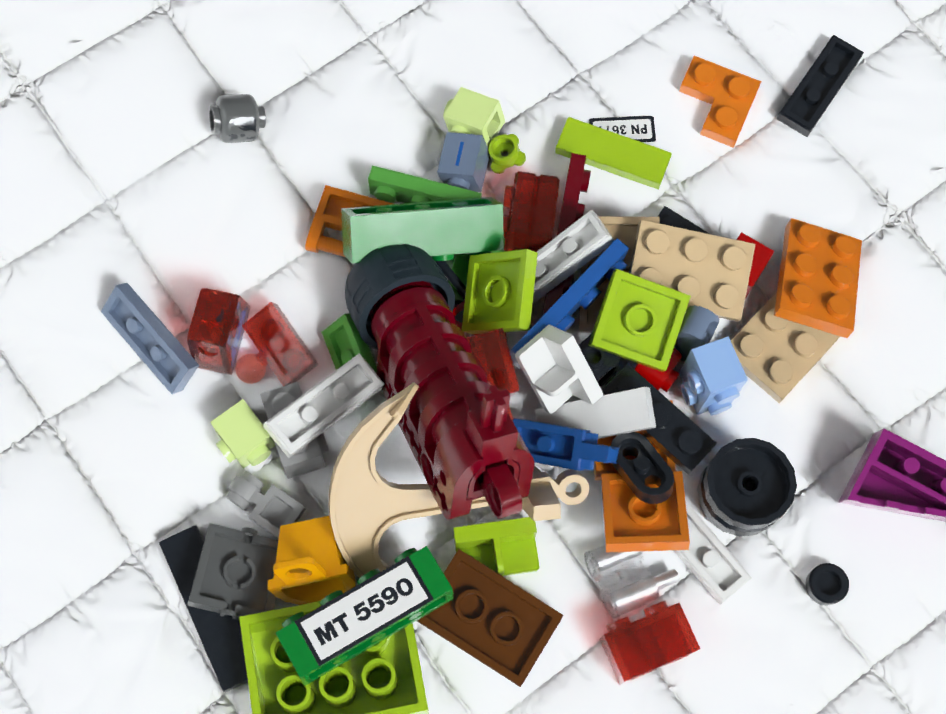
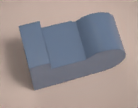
[674,305,720,362]

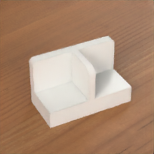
[515,325,604,414]

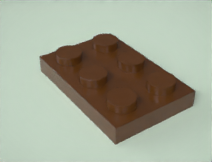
[416,549,564,687]

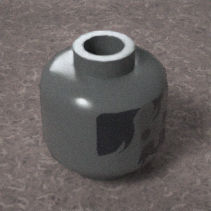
[209,94,266,143]

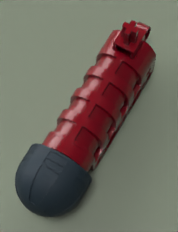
[345,244,534,520]

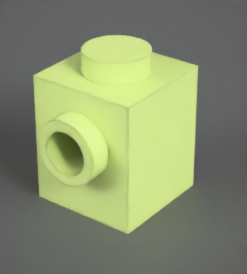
[443,87,505,147]
[210,399,276,469]

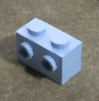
[679,336,748,416]

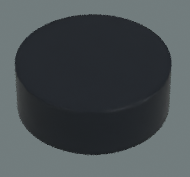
[805,563,849,606]

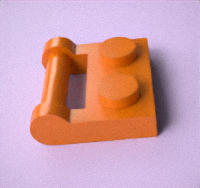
[305,185,393,257]

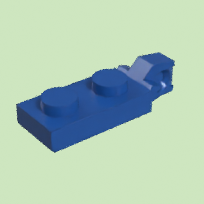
[513,418,619,471]

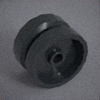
[697,438,797,537]

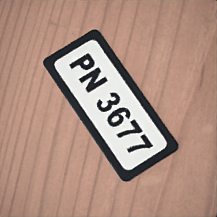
[589,116,656,143]

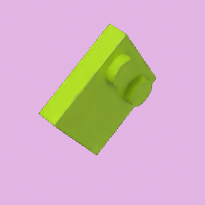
[462,249,538,334]
[588,269,691,372]

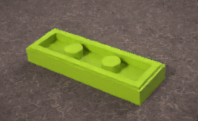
[555,117,672,190]

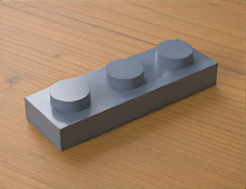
[101,282,199,395]

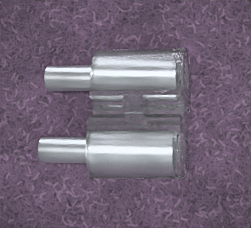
[584,544,680,618]

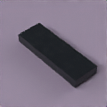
[777,34,864,138]

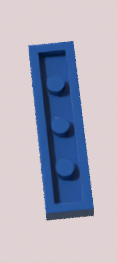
[508,238,629,370]

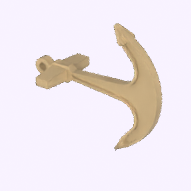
[328,382,590,578]

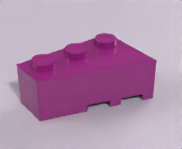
[838,428,946,522]

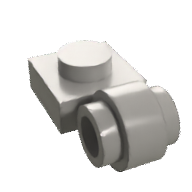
[226,471,306,539]

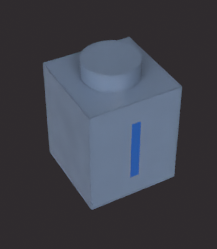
[437,132,490,192]

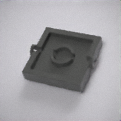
[187,523,278,619]

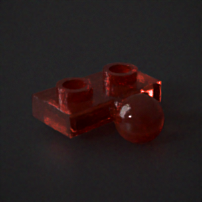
[235,302,319,386]

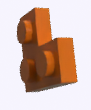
[679,55,762,148]

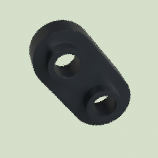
[611,432,674,504]

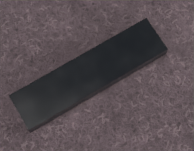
[159,525,248,693]

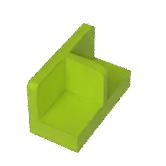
[453,517,540,576]

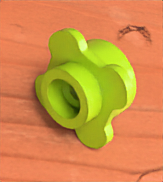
[488,134,526,174]

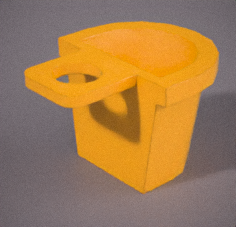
[268,515,356,605]

